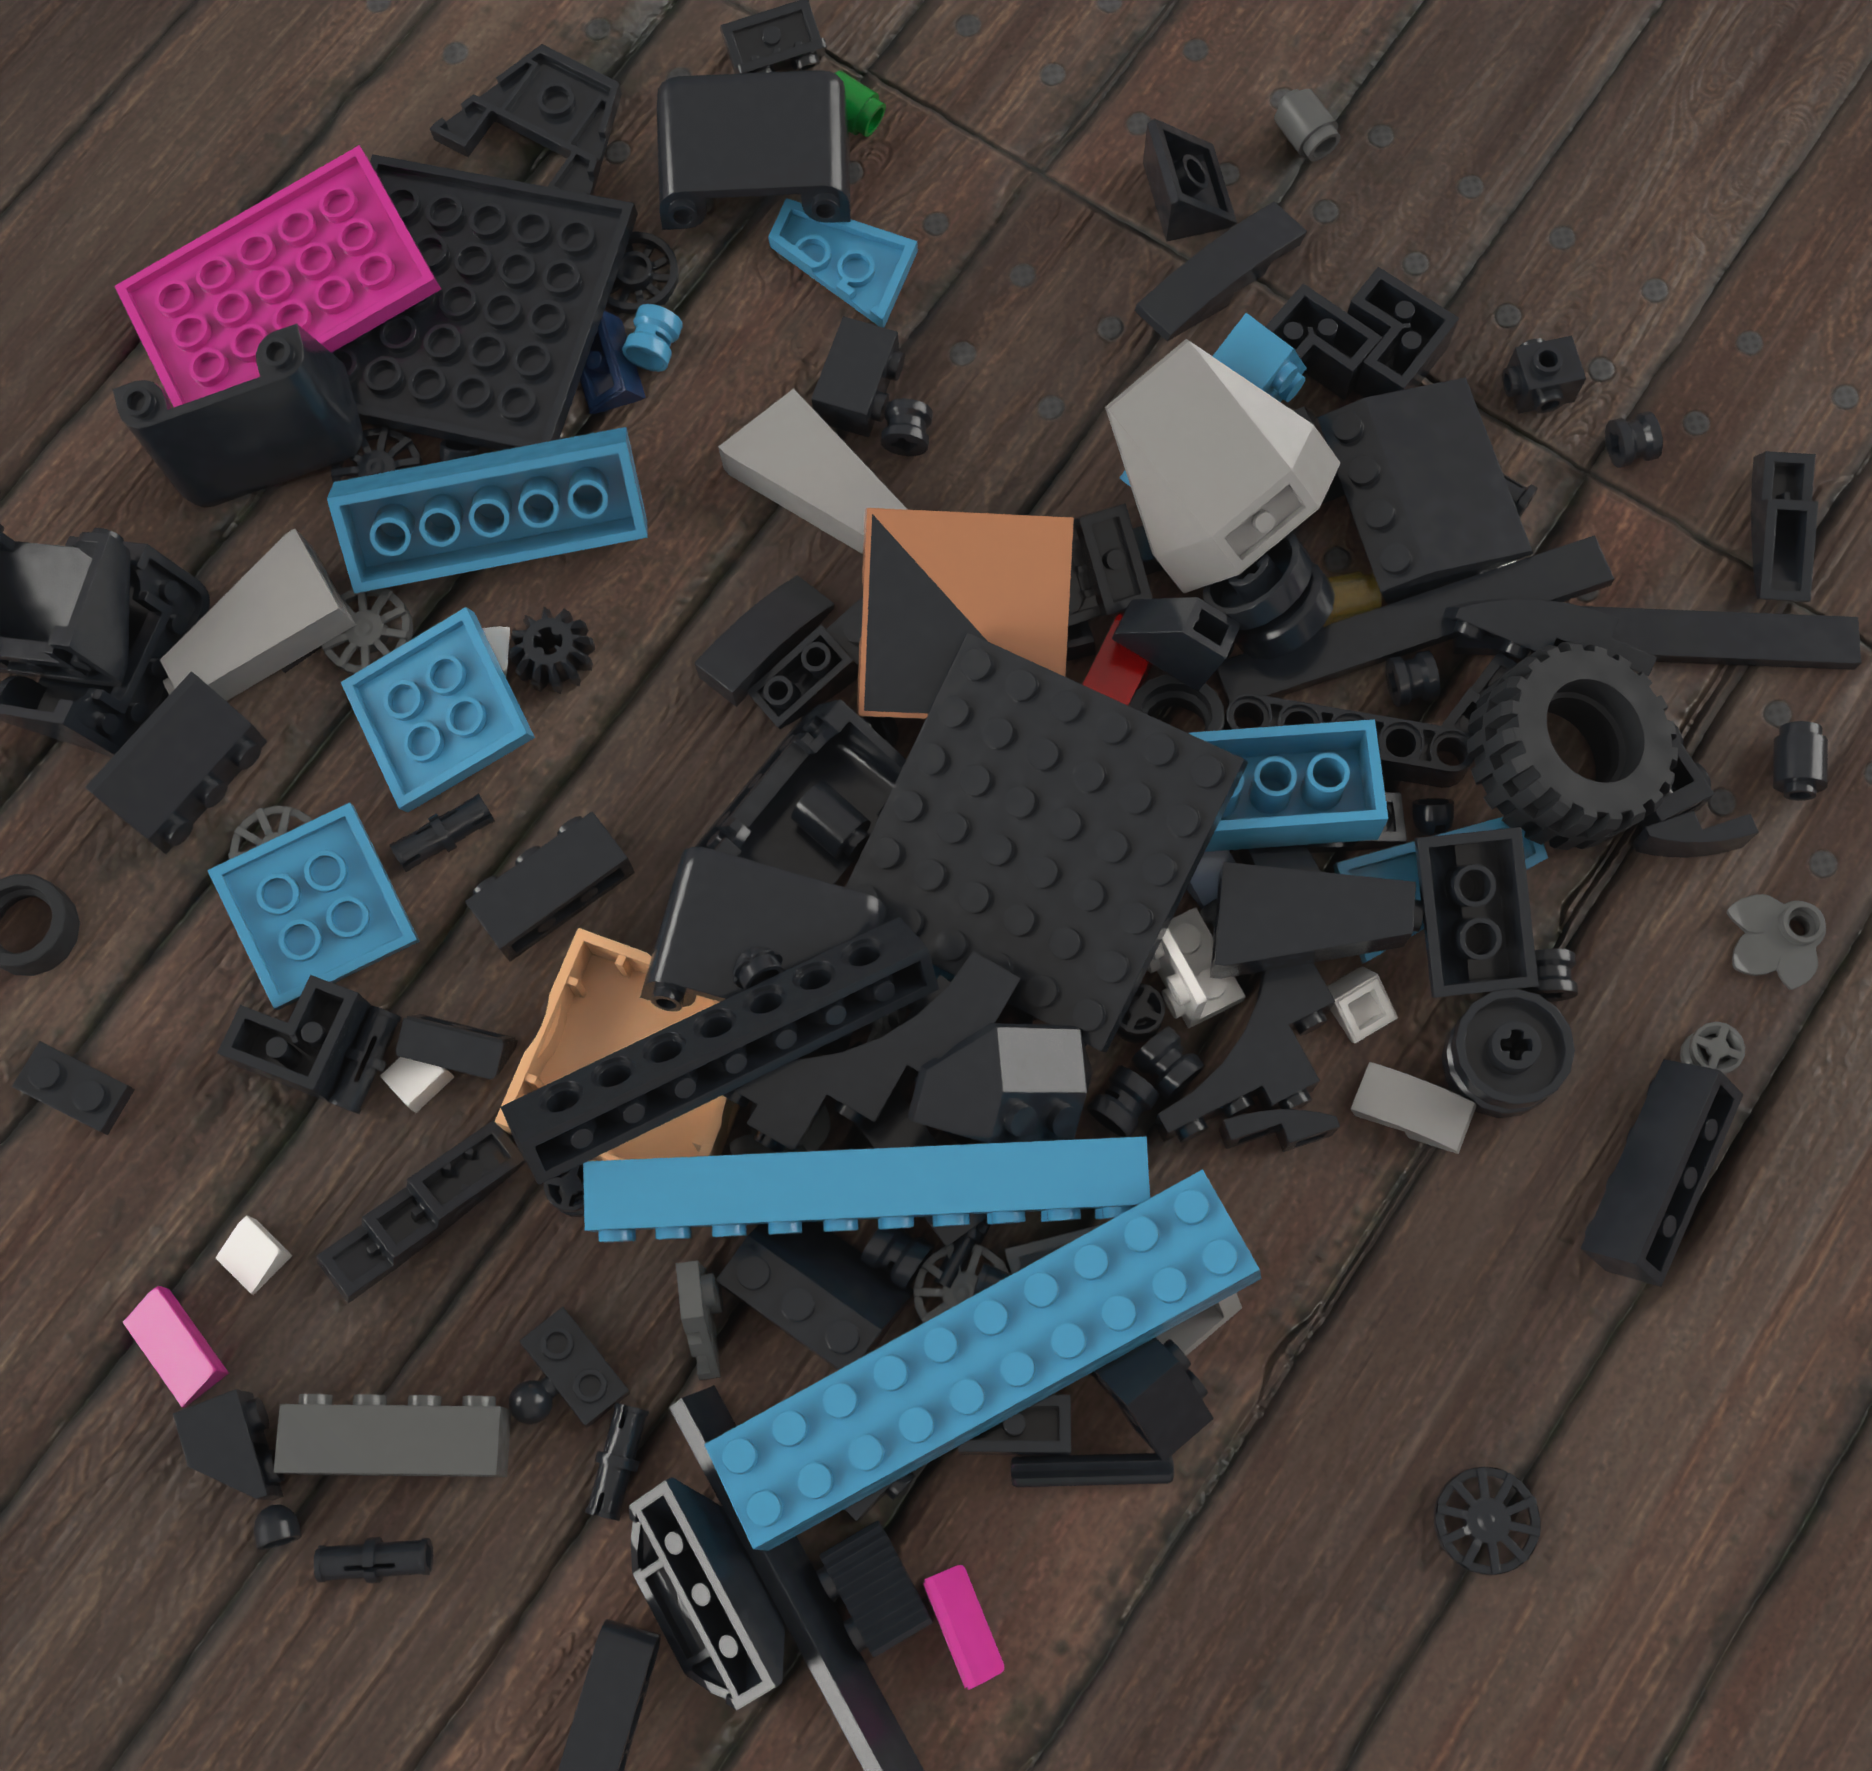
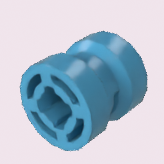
[622,304,683,372]

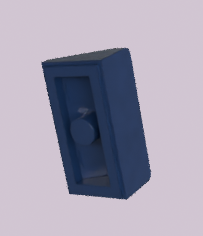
[580,310,646,414]

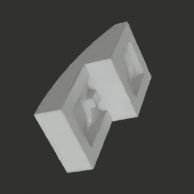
[1351,1062,1476,1154]

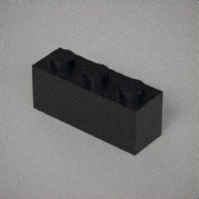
[465,811,635,962]

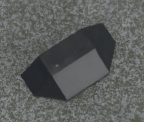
[907,1023,1093,1143]
[629,1477,785,1711]

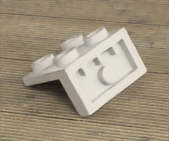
[1147,907,1246,1029]

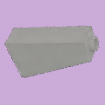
[718,388,907,554]
[160,529,356,701]

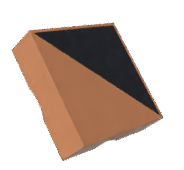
[857,508,1074,719]

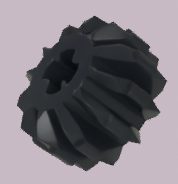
[509,607,595,694]

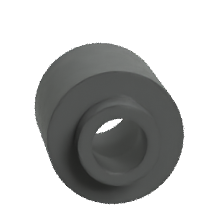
[1274,89,1341,161]

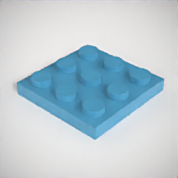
[341,607,535,813]
[207,803,420,1010]

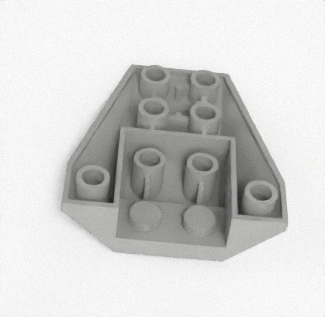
[1105,339,1340,593]

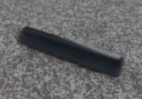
[1010,1453,1174,1487]

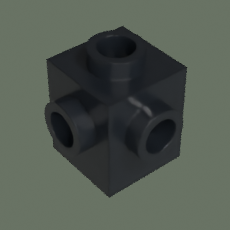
[1502,336,1586,414]

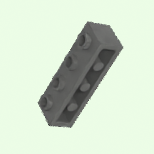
[274,1394,511,1477]

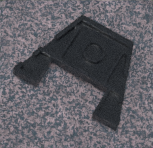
[430,44,622,195]

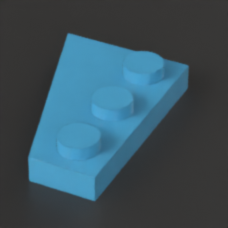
[768,198,918,328]

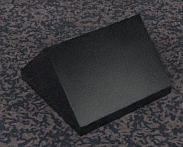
[1143,118,1237,242]

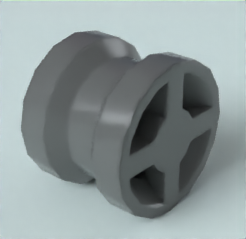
[1680,1022,1746,1075]

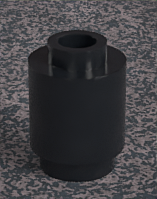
[1773,721,1828,801]

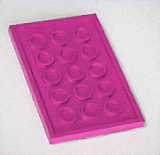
[114,145,441,407]

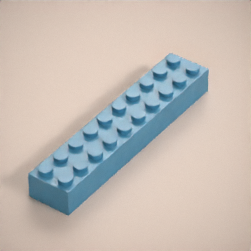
[583,1137,1150,1242]
[704,1169,1262,1551]

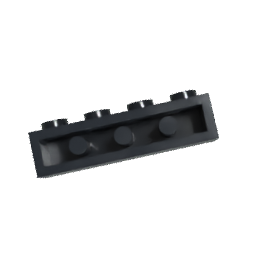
[1580,1059,1743,1287]

